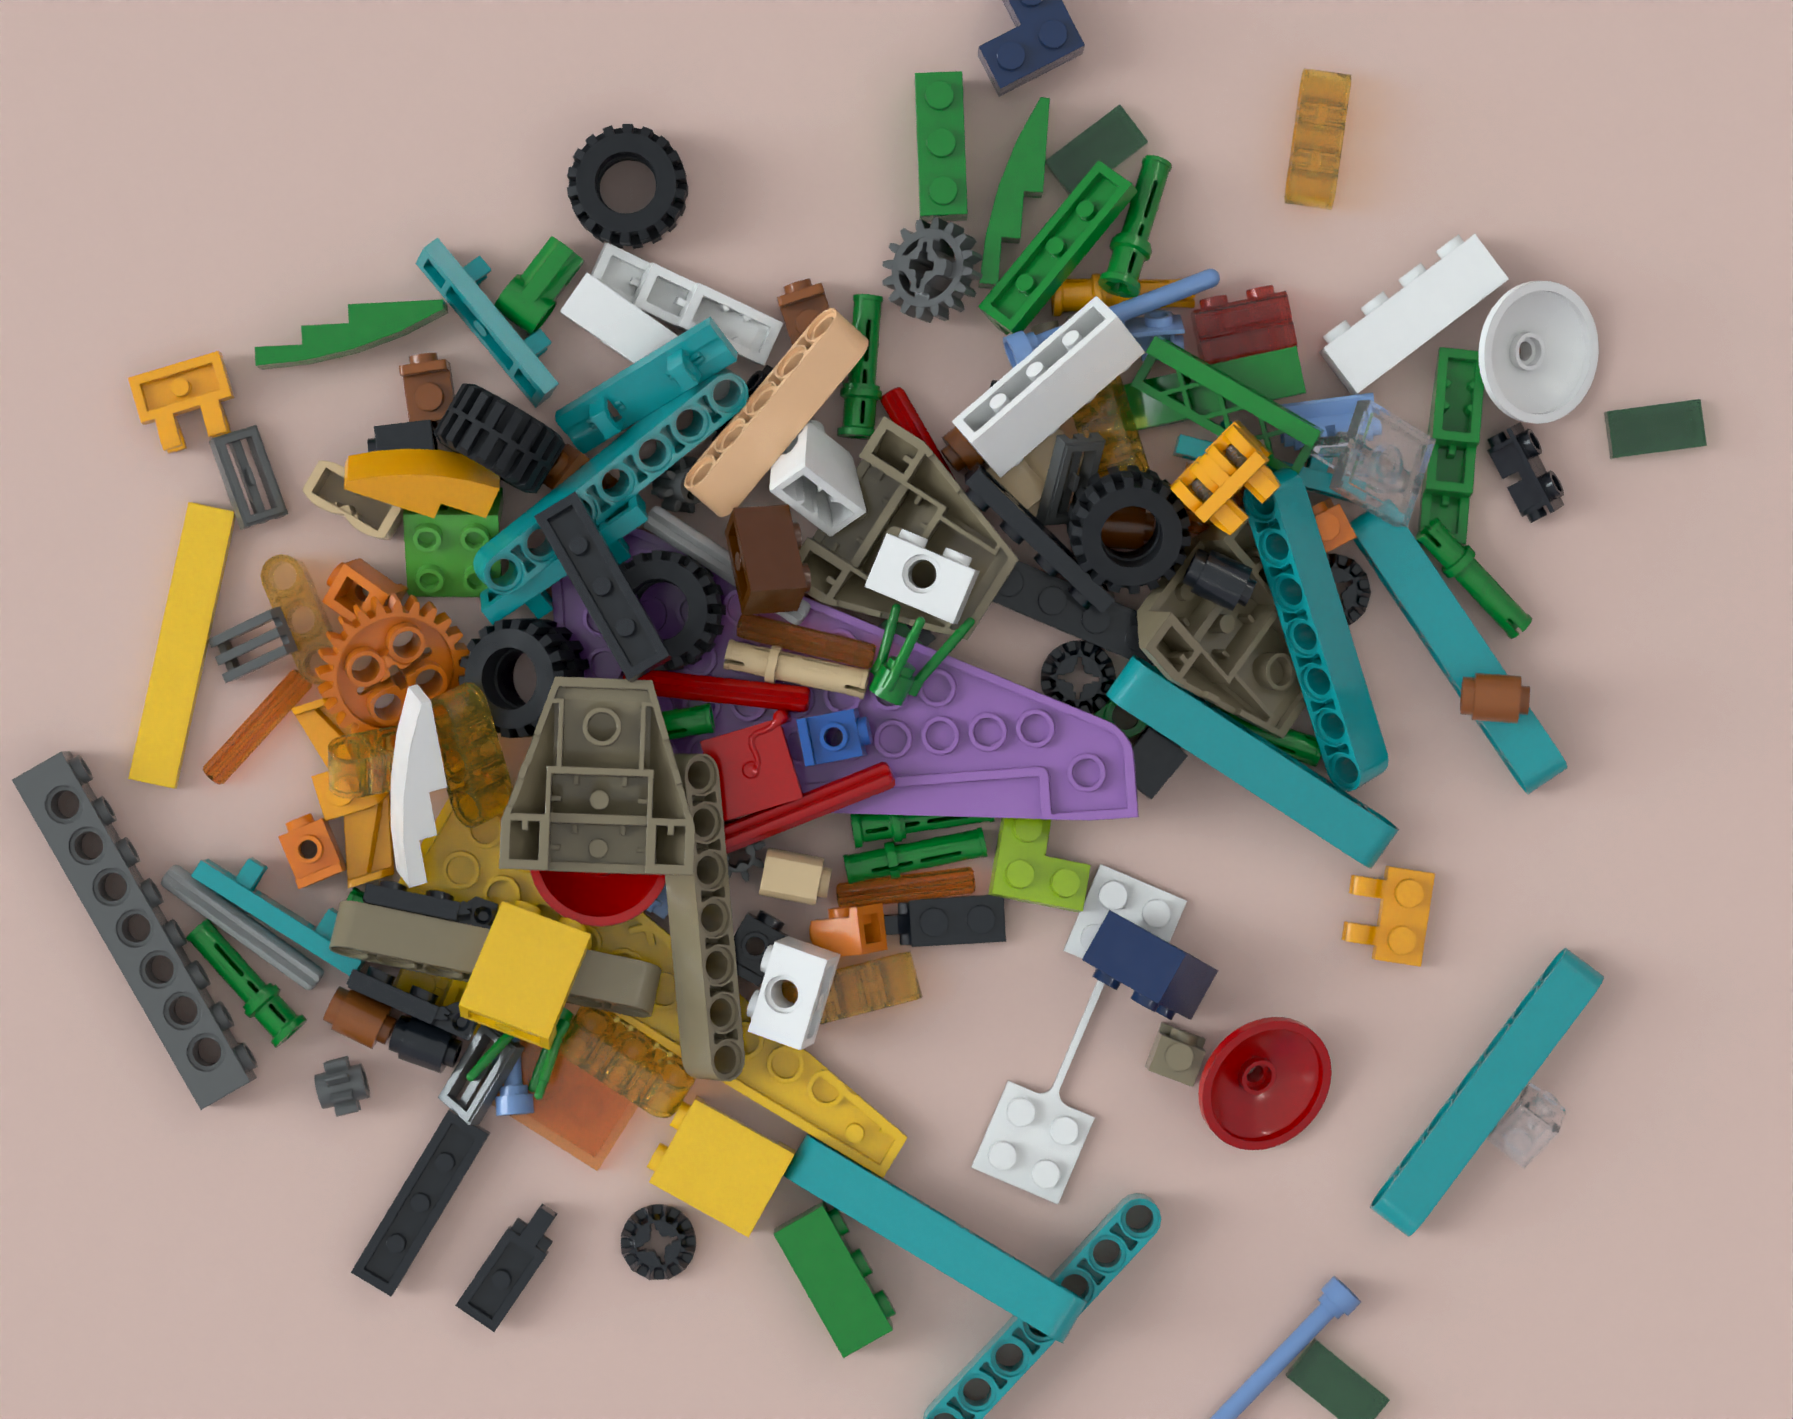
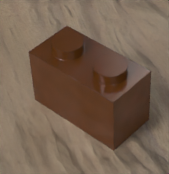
[724,504,811,615]

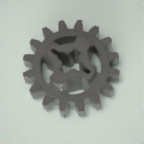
[882,217,983,323]

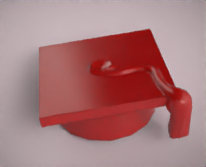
[700,709,804,821]

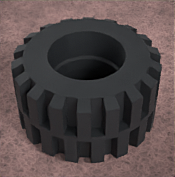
[567,124,688,249]
[433,383,566,494]
[1066,465,1191,594]
[620,550,726,671]
[459,618,590,738]

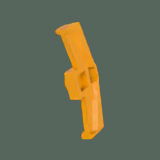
[291,698,394,889]

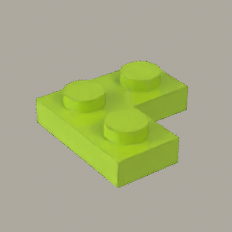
[988,818,1091,913]

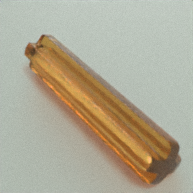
[736,614,876,669]
[203,669,312,785]
[836,867,976,907]

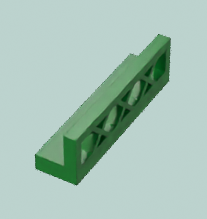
[978,160,1138,335]
[1130,335,1324,475]

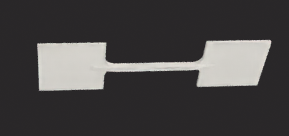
[971,864,1187,1204]

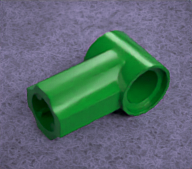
[494,236,585,335]

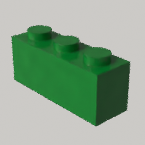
[914,71,968,222]
[773,1201,896,1358]

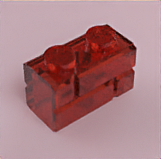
[1191,285,1298,365]

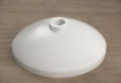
[1478,281,1599,424]

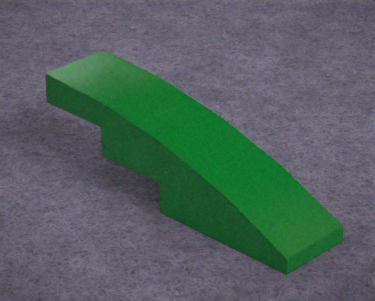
[978,97,1050,289]
[255,299,448,370]
[1107,346,1306,435]
[1417,347,1484,546]

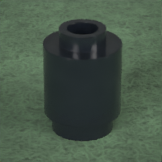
[1182,548,1257,611]
[389,1015,463,1074]

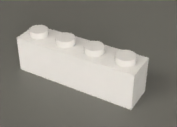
[1319,234,1509,395]
[952,296,1145,478]

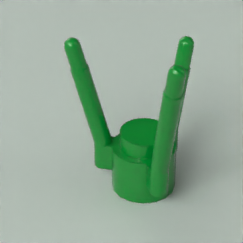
[868,603,975,706]
[466,1008,574,1100]

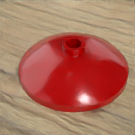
[530,870,666,927]
[1198,1017,1332,1150]

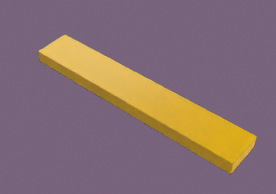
[128,502,236,789]

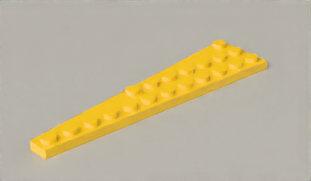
[398,765,907,1178]

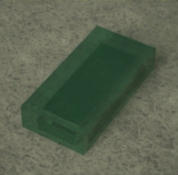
[1045,104,1148,196]
[1604,399,1707,459]
[1285,1338,1390,1419]

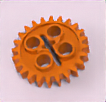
[315,593,470,746]

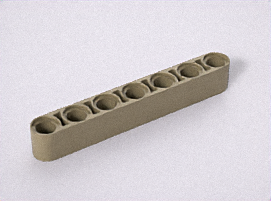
[665,753,745,1081]
[329,901,662,1018]

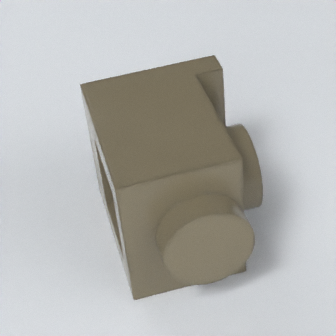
[1145,1022,1206,1087]

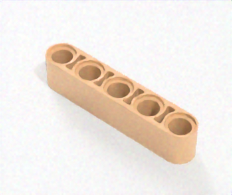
[684,308,869,517]

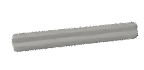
[643,506,811,625]
[161,865,324,990]

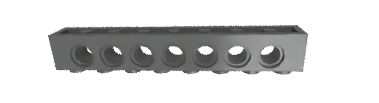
[12,751,258,1110]

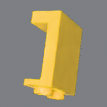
[459,900,592,1050]
[647,1096,796,1238]

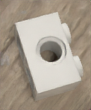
[864,529,980,624]
[747,936,841,1050]

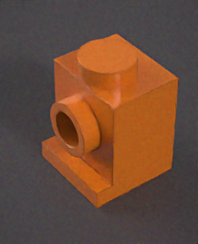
[1312,498,1357,553]
[322,558,408,622]
[278,813,347,889]
[809,903,888,957]

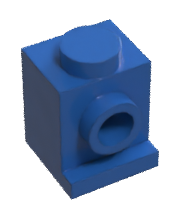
[796,708,872,767]

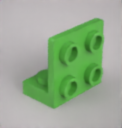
[403,487,503,597]

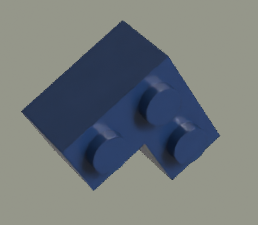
[978,0,1085,97]
[1082,910,1219,1020]

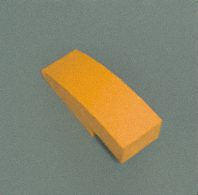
[344,449,500,518]

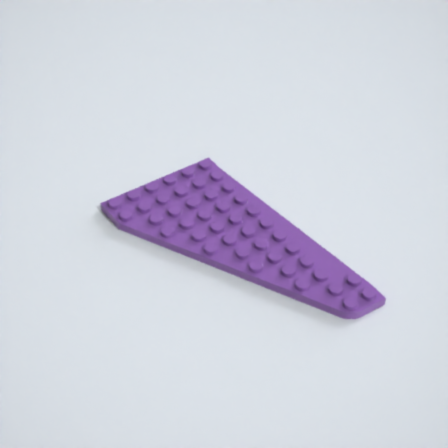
[551,528,1139,821]

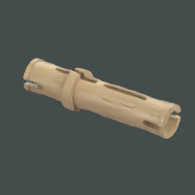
[723,639,870,699]

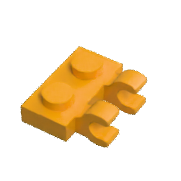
[128,351,235,454]
[1341,866,1435,967]

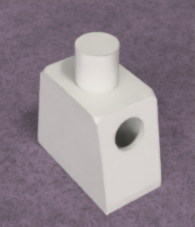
[769,420,866,537]

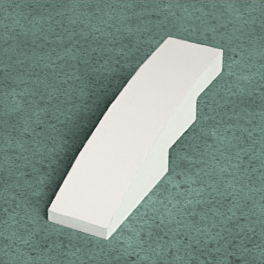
[590,243,783,366]
[560,273,730,400]
[391,684,447,888]

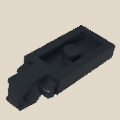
[363,881,498,929]
[884,895,1006,947]
[346,966,477,1041]
[455,1203,558,1332]

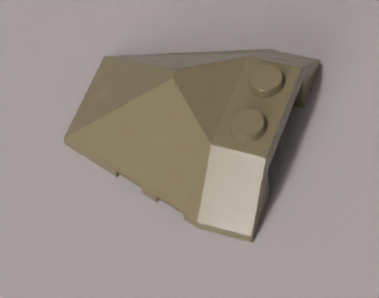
[799,416,1019,640]
[1137,505,1306,739]
[499,677,695,875]

